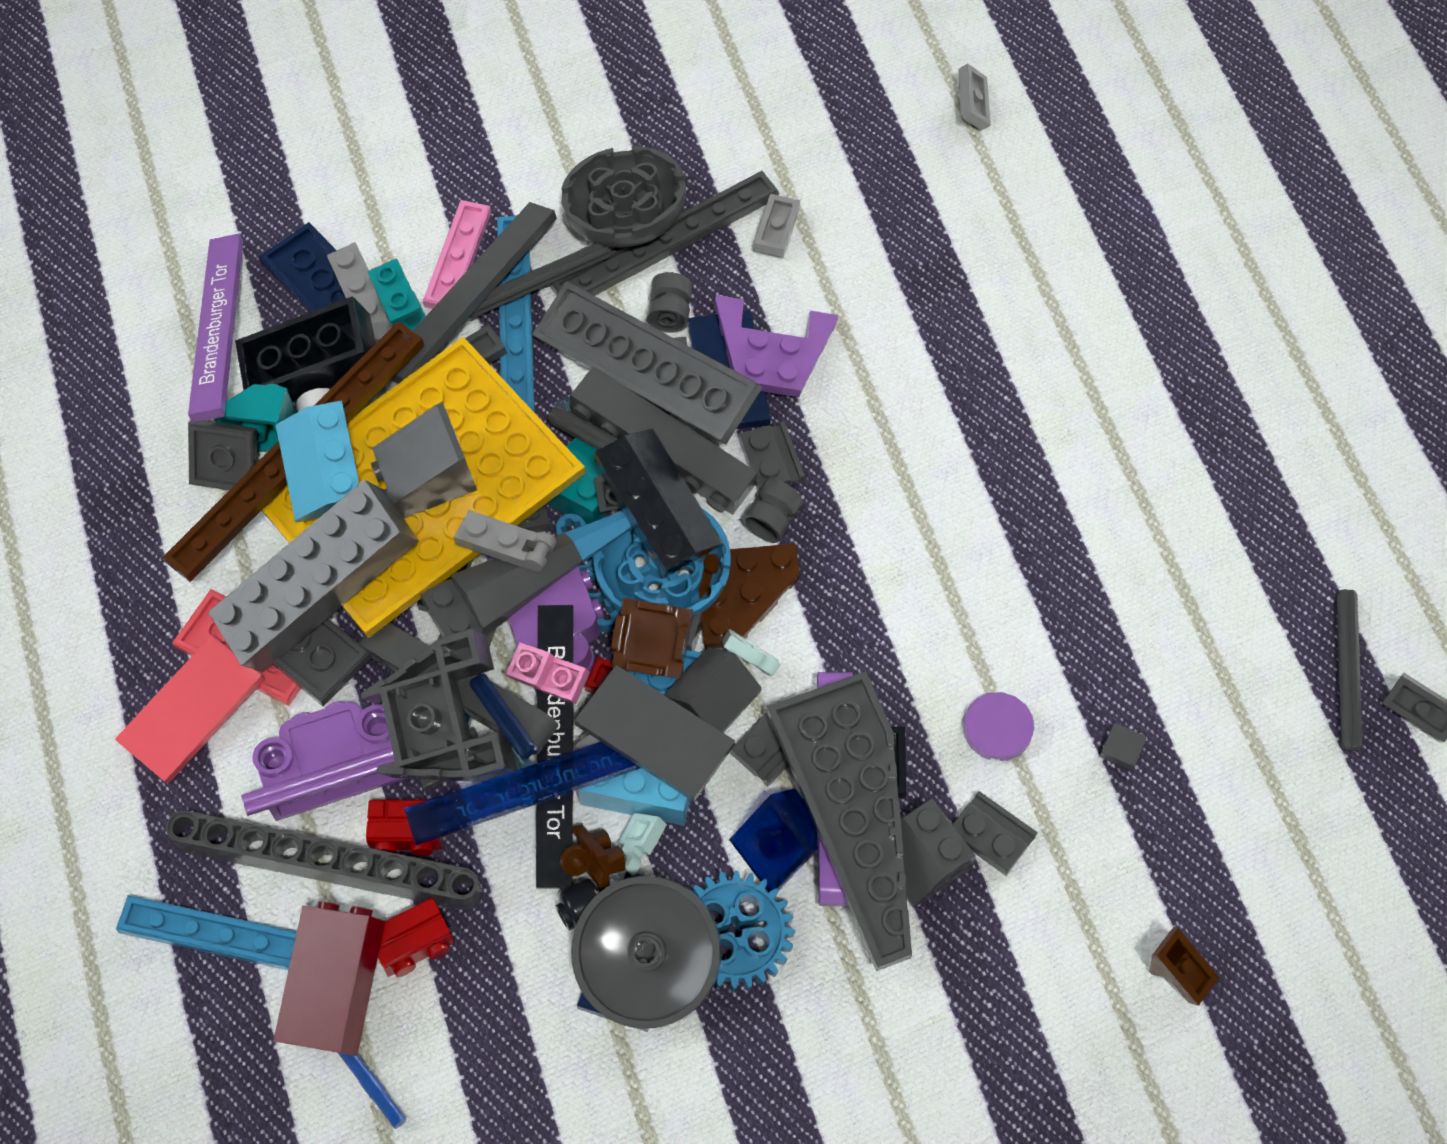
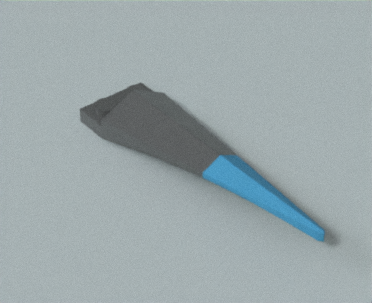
[420,511,633,637]

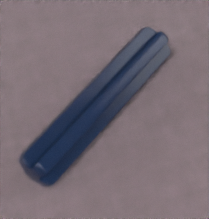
[470,673,537,759]

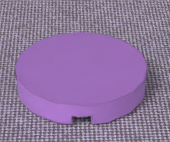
[964,692,1035,761]

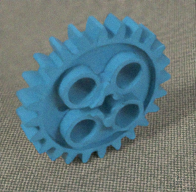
[692,870,795,992]

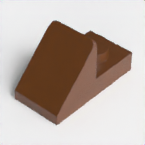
[1149,927,1220,1006]

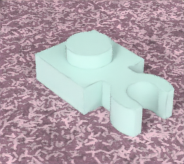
[722,629,781,676]
[618,813,667,876]

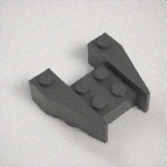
[361,628,518,782]

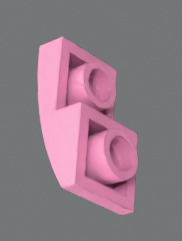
[505,642,590,704]

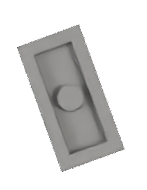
[958,63,991,131]
[754,194,800,257]

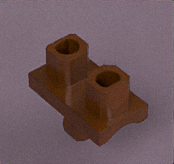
[560,824,625,889]

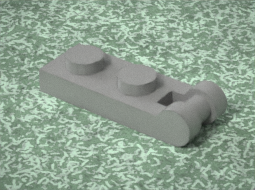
[454,510,557,572]

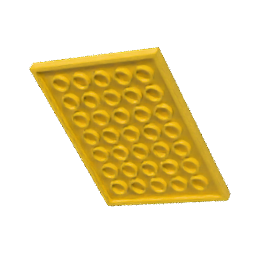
[261,337,586,638]

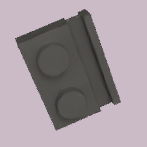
[739,421,805,493]
[730,702,789,787]
[952,791,1038,876]

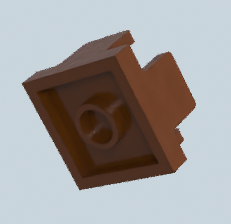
[611,598,693,679]

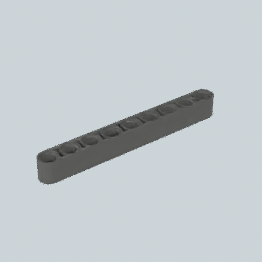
[166,811,483,910]

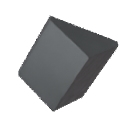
[664,647,762,733]

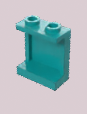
[367,259,426,331]

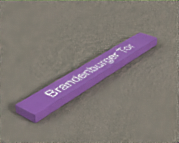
[188,233,243,423]

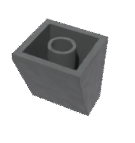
[371,402,477,518]

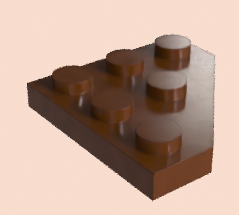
[699,543,800,650]

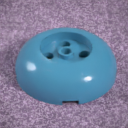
[593,509,731,619]

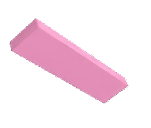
[423,200,491,309]

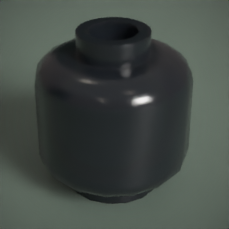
[555,879,605,931]

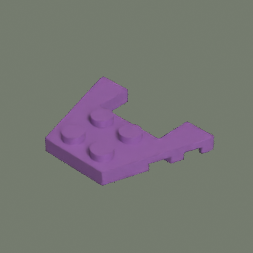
[714,295,838,397]

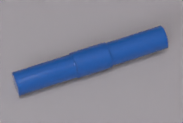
[338,1053,407,1129]

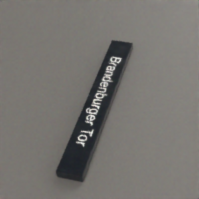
[536,605,574,889]

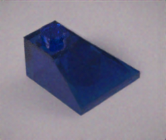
[729,788,818,893]

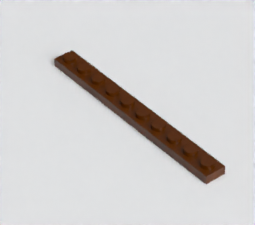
[162,321,425,582]

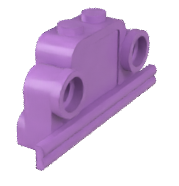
[487,556,604,695]
[241,701,407,821]

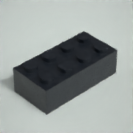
[235,296,376,401]

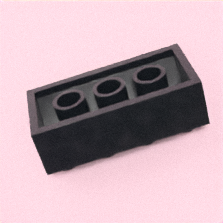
[593,428,723,578]

